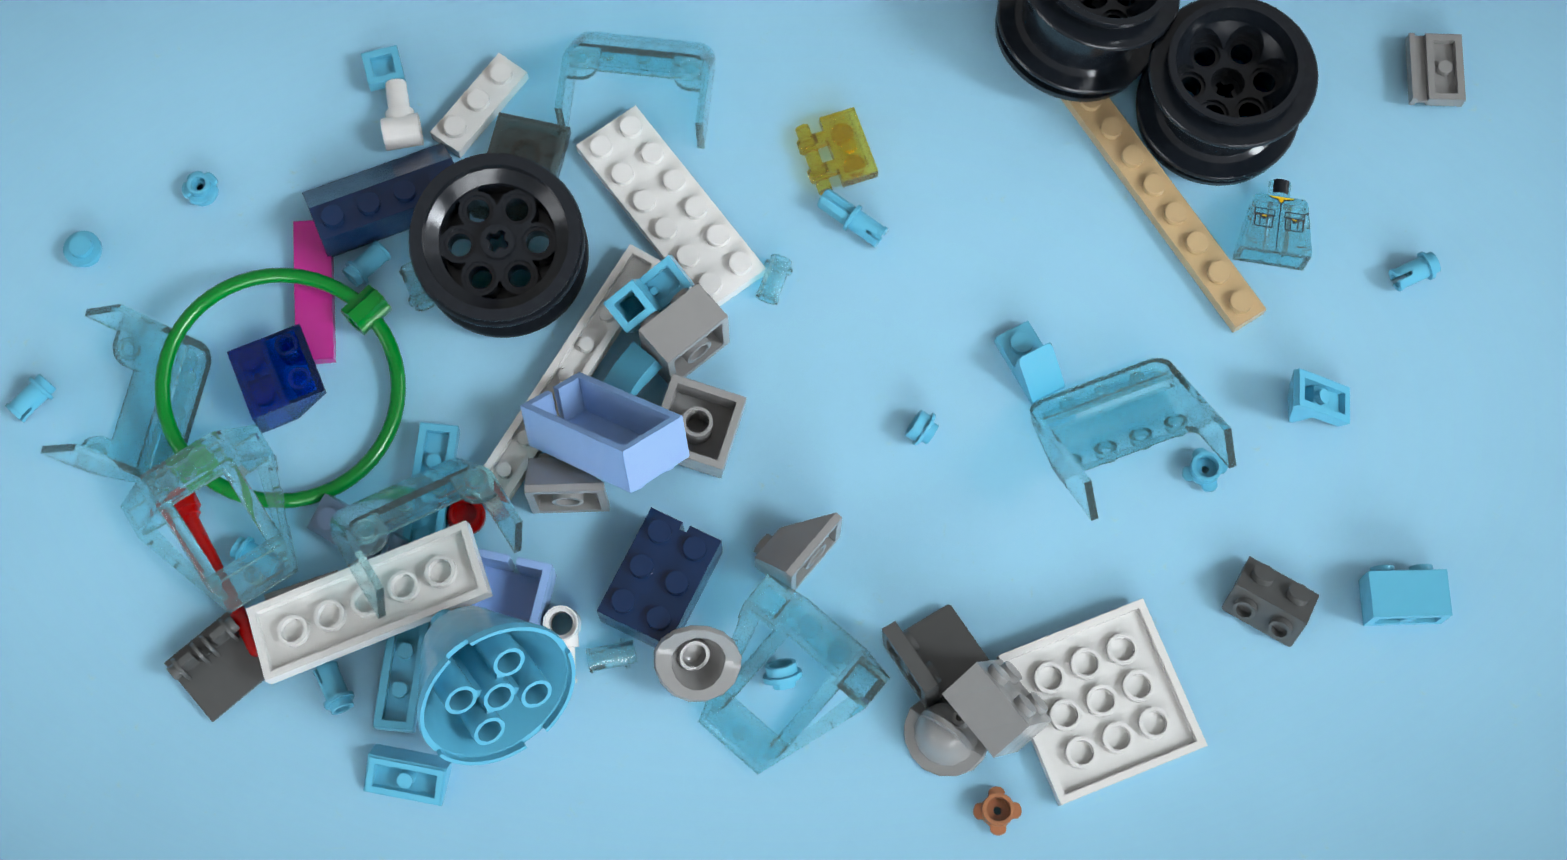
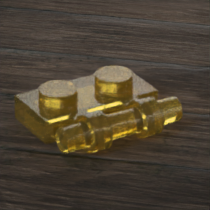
[795,107,878,195]

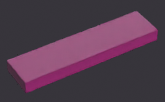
[293,220,336,365]

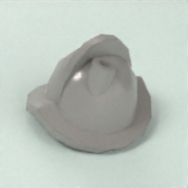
[654,625,742,702]
[904,698,988,776]

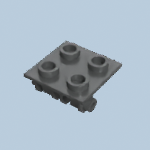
[164,612,265,722]

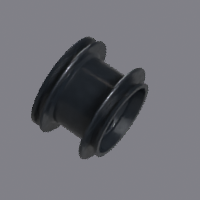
[995,0,1180,102]
[1136,0,1319,186]
[408,153,589,338]

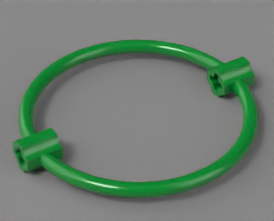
[154,268,406,509]

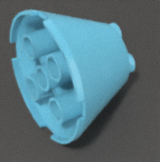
[417,606,576,766]

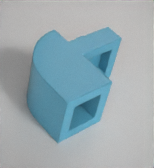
[603,255,695,334]

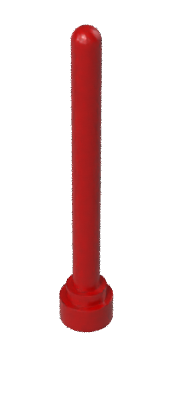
[165,489,258,657]

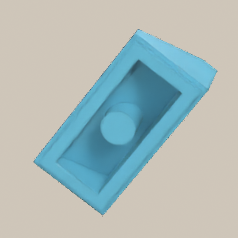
[363,744,452,806]

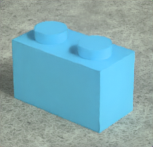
[1358,564,1453,626]

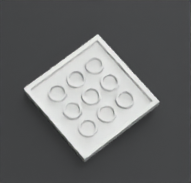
[996,598,1208,806]

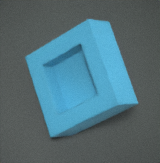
[361,45,406,92]

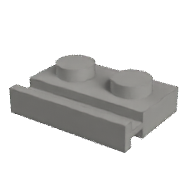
[1405,33,1466,107]

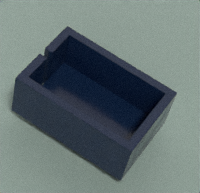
[597,507,723,648]

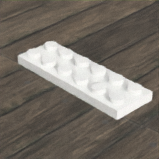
[576,105,767,306]
[246,520,493,685]

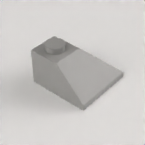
[524,453,610,514]
[754,512,842,595]

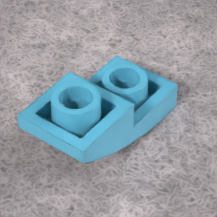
[603,341,662,396]

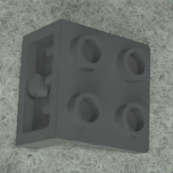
[882,605,989,709]

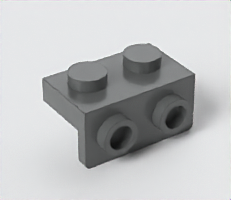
[1222,556,1319,647]

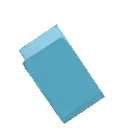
[994,321,1065,405]
[1288,368,1350,427]

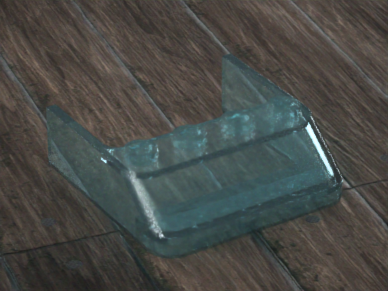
[1030,358,1237,521]

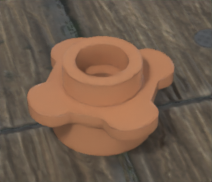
[973,786,1022,836]

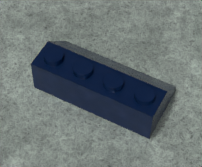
[302,143,454,257]

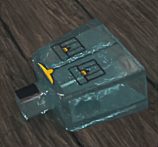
[1233,179,1312,271]

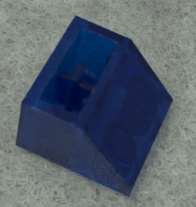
[227,324,327,433]

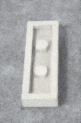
[430,53,529,158]

